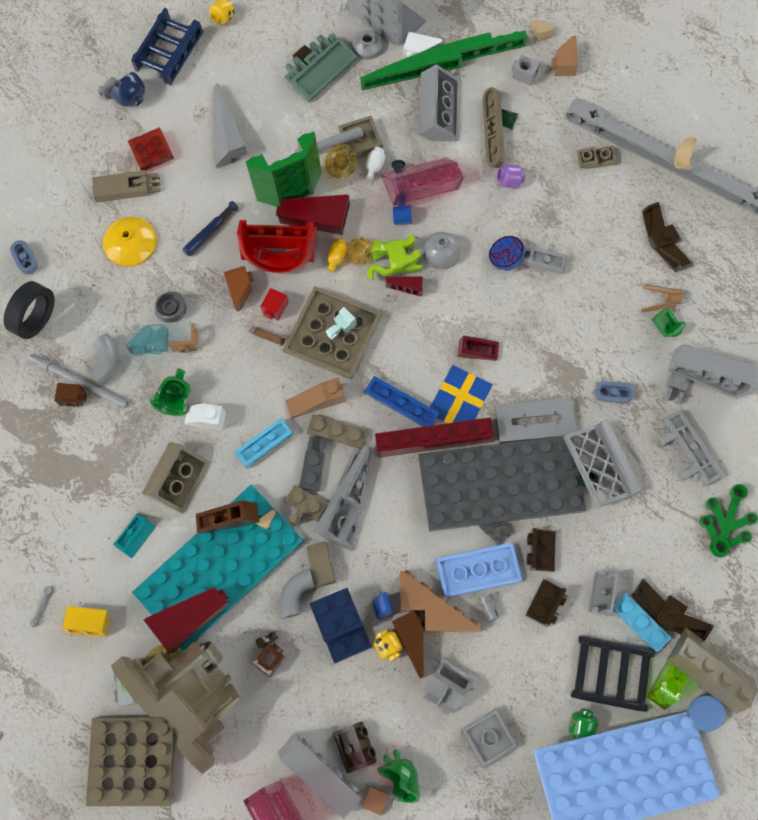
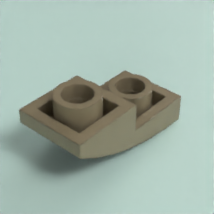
[577,145,617,168]
[307,541,336,588]

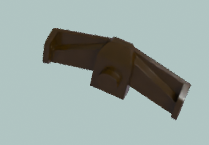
[642,202,693,272]
[632,578,714,641]

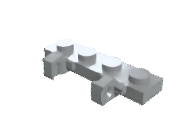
[658,409,724,486]

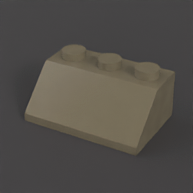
[142,442,210,513]

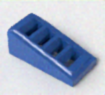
[373,592,393,620]

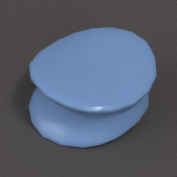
[688,695,725,732]

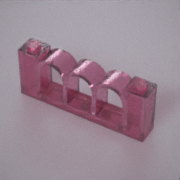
[243,779,303,820]

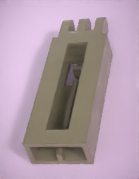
[92,170,161,203]

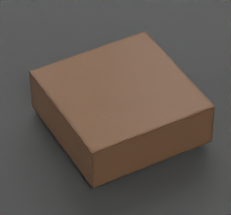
[362,786,390,816]

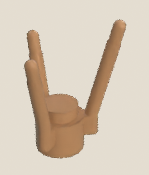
[641,284,683,312]

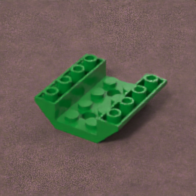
[245,131,322,207]

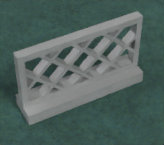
[563,419,642,508]

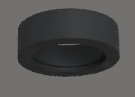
[4,281,55,339]

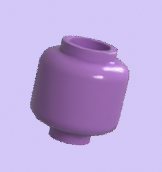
[497,164,525,189]

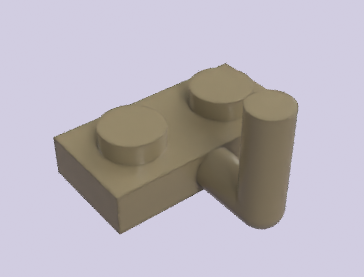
[284,485,328,526]

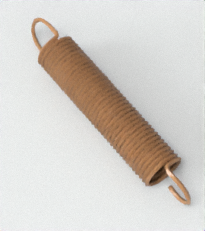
[250,327,289,347]

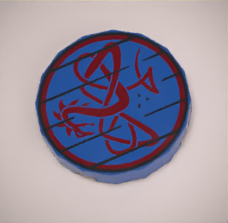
[489,236,526,271]

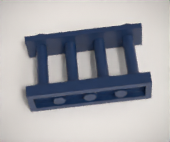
[131,8,203,85]

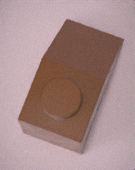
[224,266,254,311]

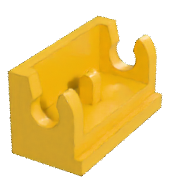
[62,606,110,638]

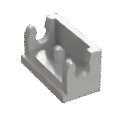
[588,570,619,616]

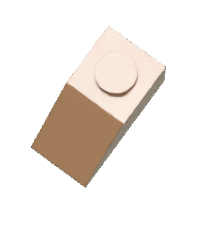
[551,36,578,76]

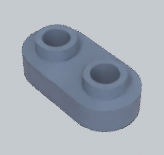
[10,240,38,274]
[595,381,635,404]

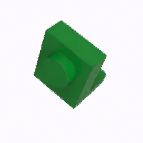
[651,307,686,337]

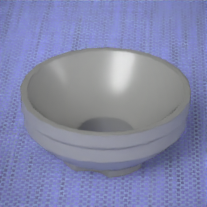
[352,30,383,60]

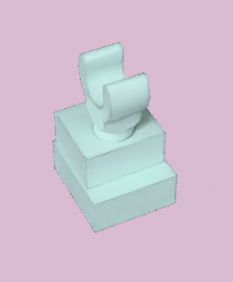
[326,307,357,340]

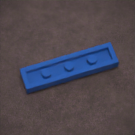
[364,376,440,427]

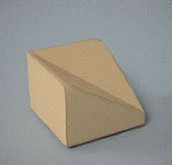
[531,20,554,41]
[255,509,276,530]

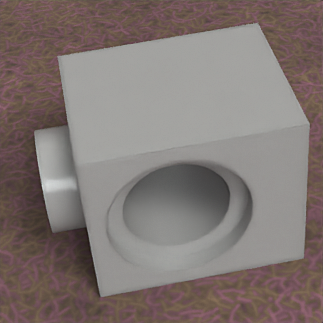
[511,54,540,86]

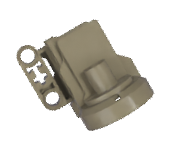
[111,641,241,774]

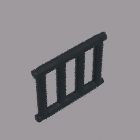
[571,636,654,712]

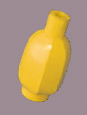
[327,238,347,272]

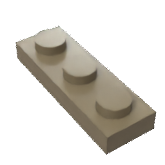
[307,415,367,449]

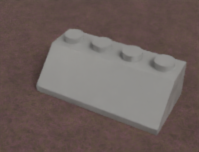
[419,64,460,142]

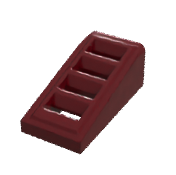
[385,276,423,296]
[458,335,499,361]

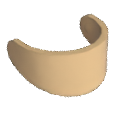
[674,136,697,170]

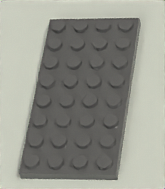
[418,436,586,532]

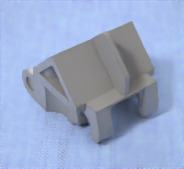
[424,657,476,715]

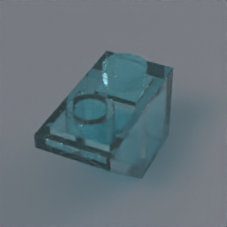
[126,324,168,355]

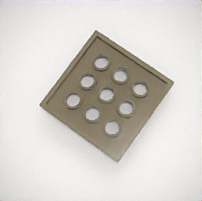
[283,286,382,380]
[86,717,175,806]

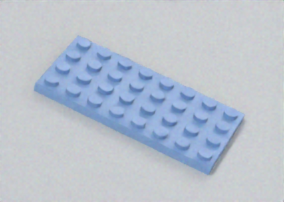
[533,711,720,820]

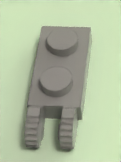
[520,246,567,275]
[663,372,690,405]

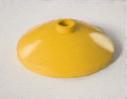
[103,216,157,267]

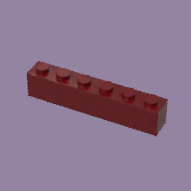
[375,417,494,458]

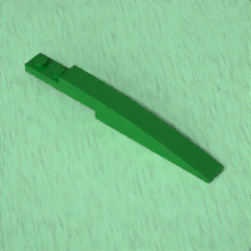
[360,30,527,91]

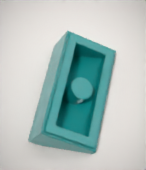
[113,513,156,558]

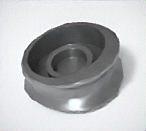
[155,291,187,323]

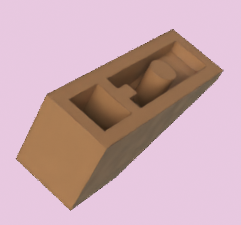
[286,377,346,419]

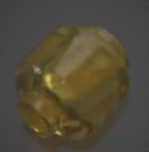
[345,237,372,265]

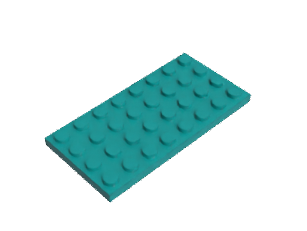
[132,484,304,651]

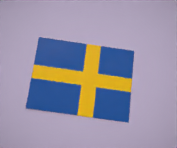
[430,365,493,423]

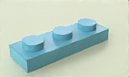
[235,418,293,468]
[613,593,671,653]

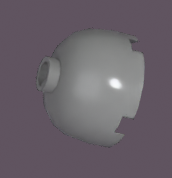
[424,232,460,269]

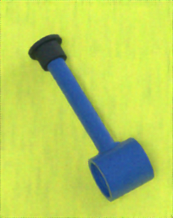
[391,160,412,225]

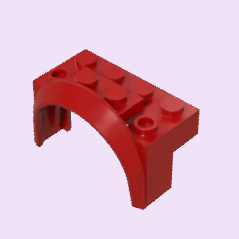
[237,220,318,273]

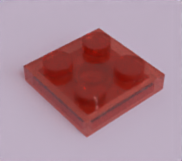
[128,127,174,171]

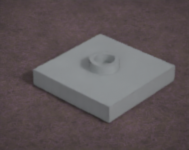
[461,708,519,768]

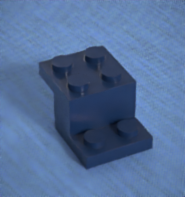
[309,587,372,664]

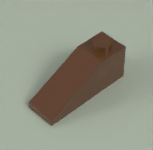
[195,500,259,534]
[392,610,425,679]

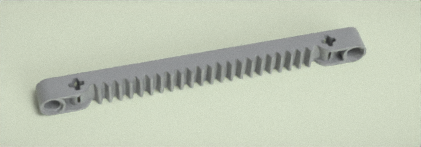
[565,98,758,216]

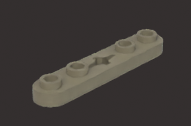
[483,87,505,168]

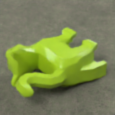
[366,234,422,280]

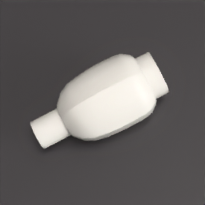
[366,147,385,180]

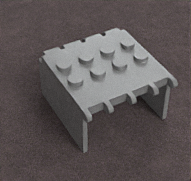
[345,0,426,45]

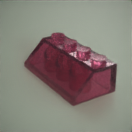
[381,157,464,206]

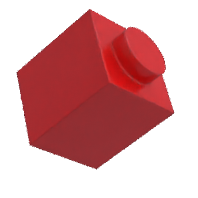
[260,288,289,321]

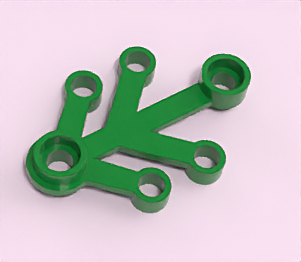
[699,484,758,558]

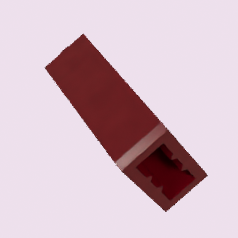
[276,194,350,235]
[143,587,230,653]

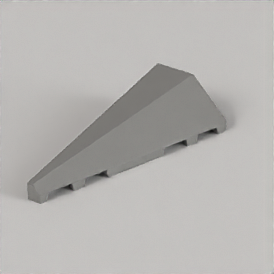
[214,83,247,169]
[313,446,373,551]

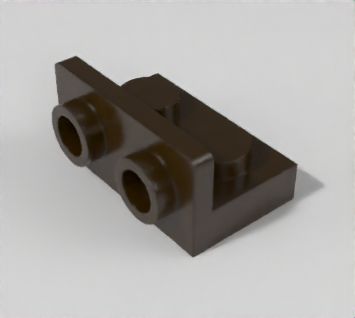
[526,528,556,572]
[525,579,568,627]
[333,721,377,774]

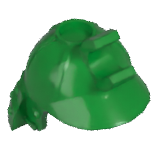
[150,368,190,416]
[377,749,420,803]

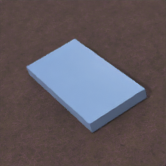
[435,542,523,598]

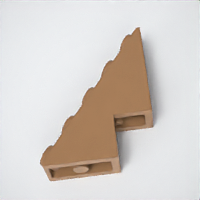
[400,570,482,632]

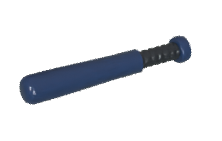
[183,201,239,256]

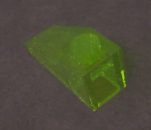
[647,661,688,710]

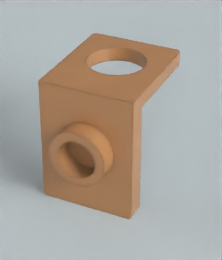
[169,323,198,353]

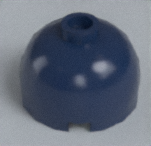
[110,72,145,107]

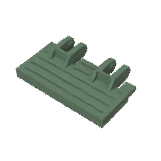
[284,33,357,103]

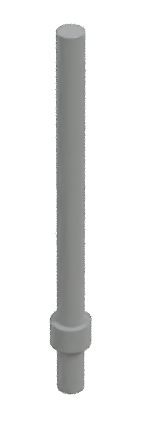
[29,354,129,408]

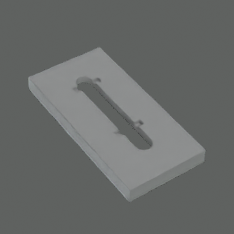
[495,398,577,444]

